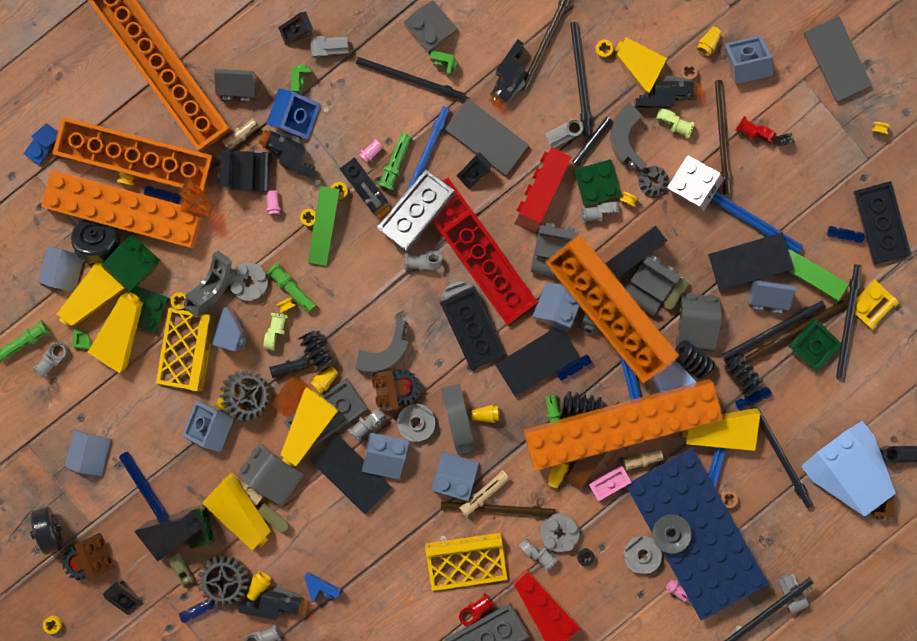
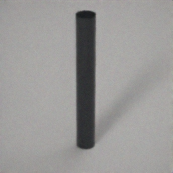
[572,116,613,166]

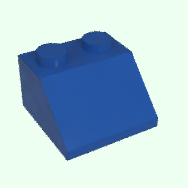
[266,88,320,140]

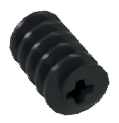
[297,330,335,373]
[675,340,715,380]
[722,354,763,397]
[561,391,603,416]

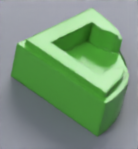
[72,328,92,349]

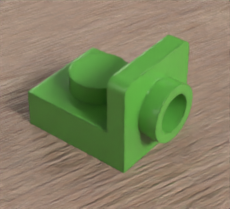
[430,50,457,76]
[291,65,312,93]

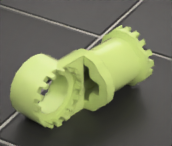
[656,108,694,138]
[263,313,288,351]

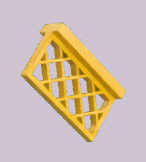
[156,308,216,391]
[425,533,507,591]

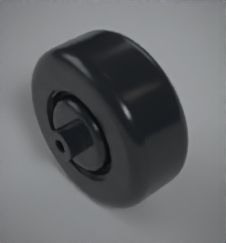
[71,219,119,263]
[30,506,63,555]

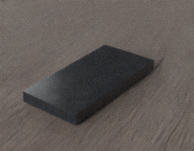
[853,181,911,265]
[708,232,794,291]
[439,285,506,370]
[495,328,580,397]
[310,433,392,514]

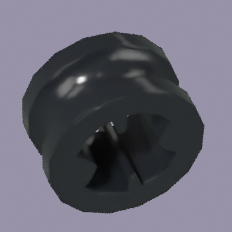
[775,133,794,146]
[577,548,594,566]

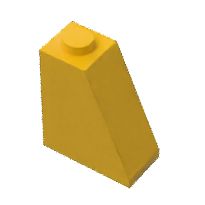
[615,37,667,95]

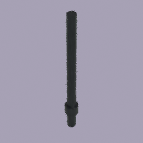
[570,22,592,137]
[356,57,466,101]
[836,264,862,379]
[721,300,826,361]
[750,404,813,508]
[724,577,814,641]

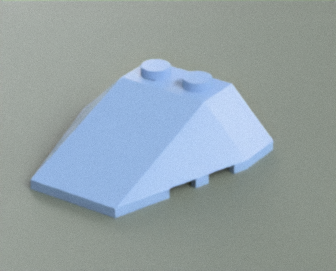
[801,421,896,517]

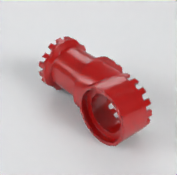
[735,116,777,143]
[458,593,495,625]

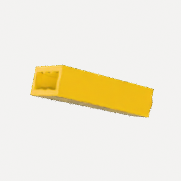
[57,261,126,326]
[87,293,143,374]
[280,387,339,466]
[682,408,760,451]
[202,472,271,551]

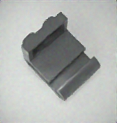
[530,223,579,277]
[625,255,680,316]
[676,293,722,352]
[238,443,305,506]

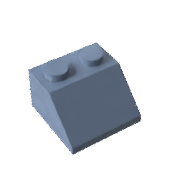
[724,35,773,84]
[748,281,796,313]
[532,283,579,332]
[212,307,247,351]
[182,400,235,452]
[362,433,409,479]
[431,452,479,501]

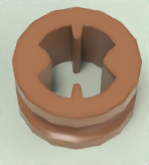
[680,63,698,80]
[720,490,738,508]

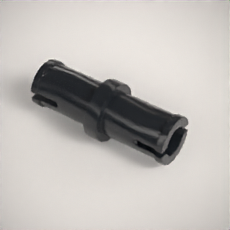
[269,357,309,379]

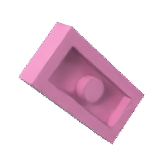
[589,465,632,501]

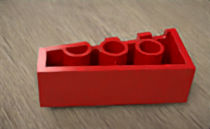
[514,147,572,233]
[513,569,580,641]

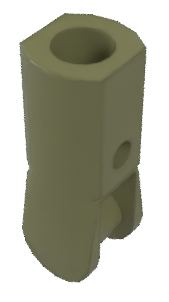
[662,276,689,309]
[258,503,289,532]
[167,552,195,588]

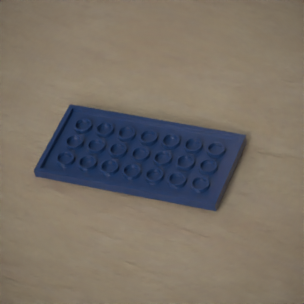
[626,448,769,620]

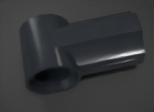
[880,445,917,463]

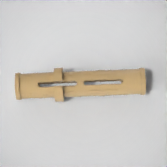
[459,470,510,517]

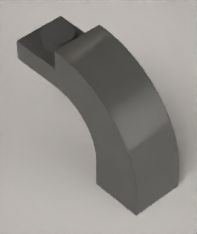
[610,102,647,171]
[183,250,235,318]
[355,319,409,372]
[441,384,476,455]

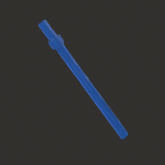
[406,106,450,192]

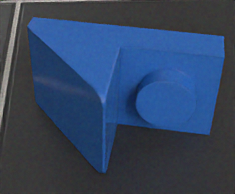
[23,123,58,165]
[304,572,341,603]

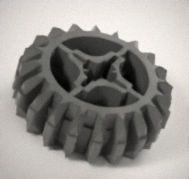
[219,369,271,422]
[197,555,250,607]

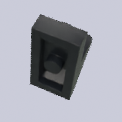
[278,11,313,45]
[456,152,493,189]
[103,581,142,615]

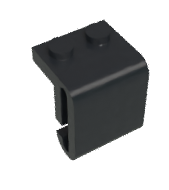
[218,149,272,192]

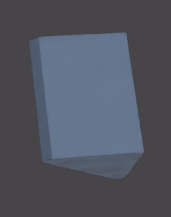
[38,246,84,292]
[65,429,112,476]

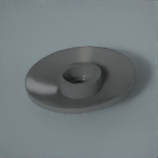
[652,514,691,553]

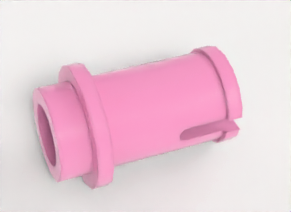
[359,139,384,163]
[266,190,281,215]
[666,579,688,602]

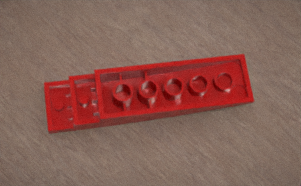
[432,177,538,325]

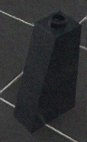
[604,225,668,279]
[134,509,205,562]

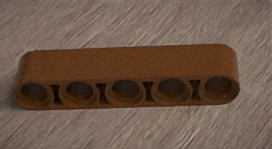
[564,402,619,489]

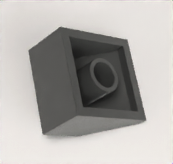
[404,0,458,54]
[214,69,258,102]

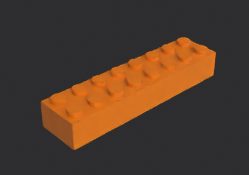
[52,117,215,195]
[41,170,203,248]
[545,234,679,383]

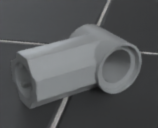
[310,36,349,58]
[545,119,583,148]
[777,573,809,614]

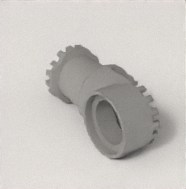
[581,202,619,224]
[404,251,442,271]
[32,342,68,378]
[348,408,386,442]
[519,538,558,571]
[243,624,281,641]

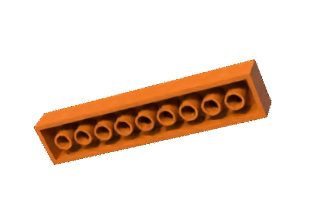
[88,0,232,153]
[523,379,723,471]

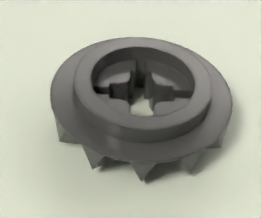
[638,166,669,197]

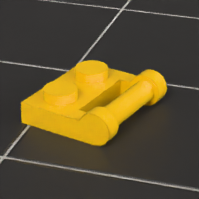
[854,279,899,331]

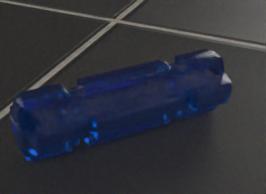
[144,186,182,204]
[827,226,865,243]
[556,355,592,381]
[735,387,772,411]
[179,598,216,623]

